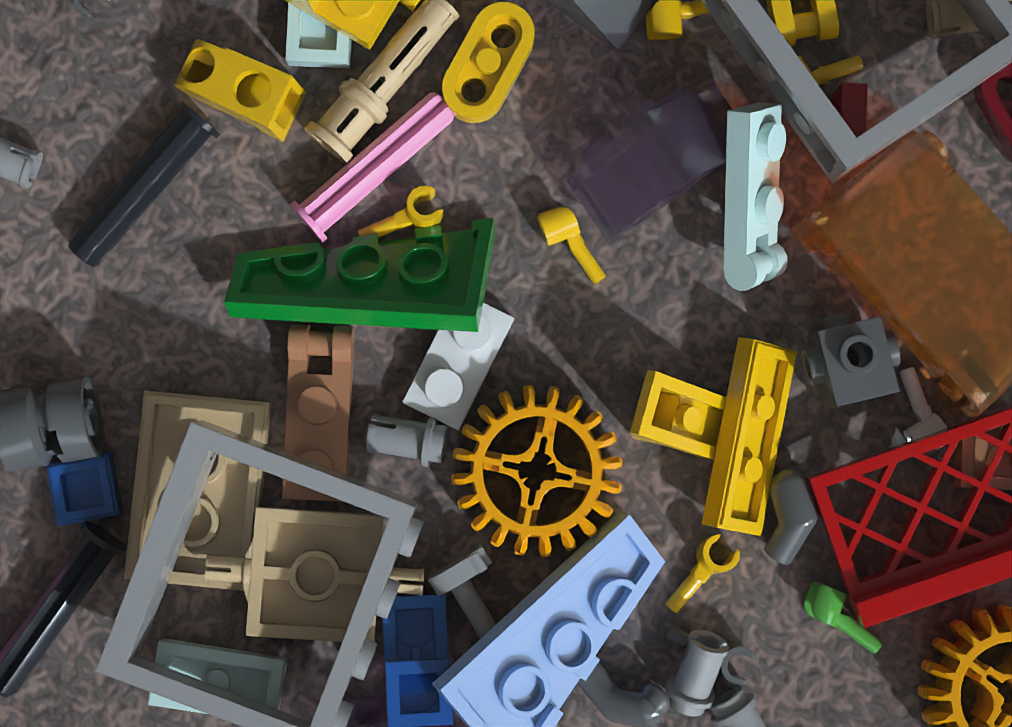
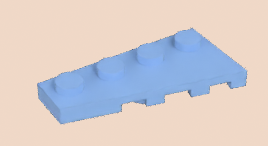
[432,511,665,727]

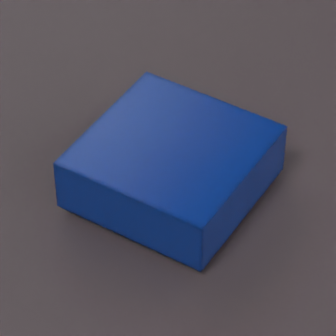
[46,453,123,527]

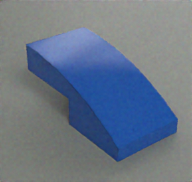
[382,594,453,727]

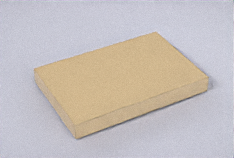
[124,391,272,591]

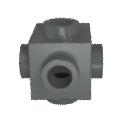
[802,309,900,409]

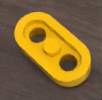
[442,2,535,123]

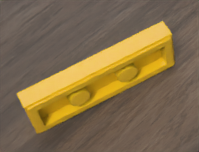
[701,337,797,536]

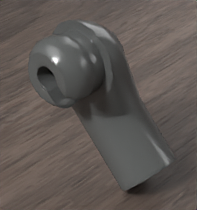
[763,467,819,565]
[577,661,670,727]

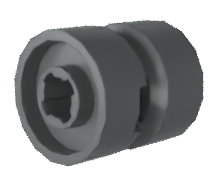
[0,376,105,472]

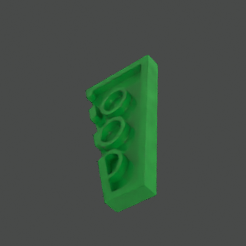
[224,218,495,332]

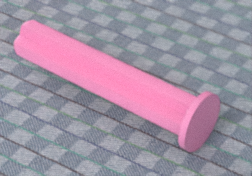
[289,92,454,243]

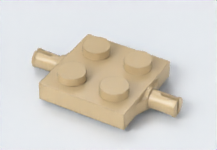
[205,506,424,642]

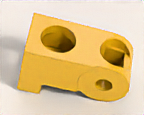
[174,39,306,142]

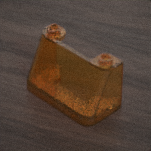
[789,130,1012,418]

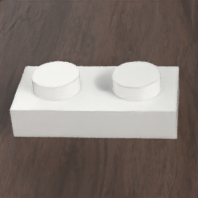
[402,303,514,431]

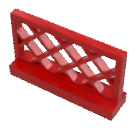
[807,406,1012,628]

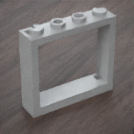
[701,0,1012,184]
[96,420,424,727]

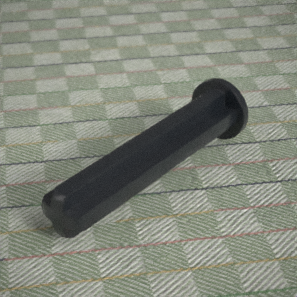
[68,101,221,267]
[0,521,127,697]

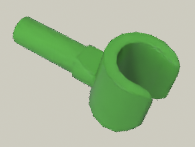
[804,581,882,654]

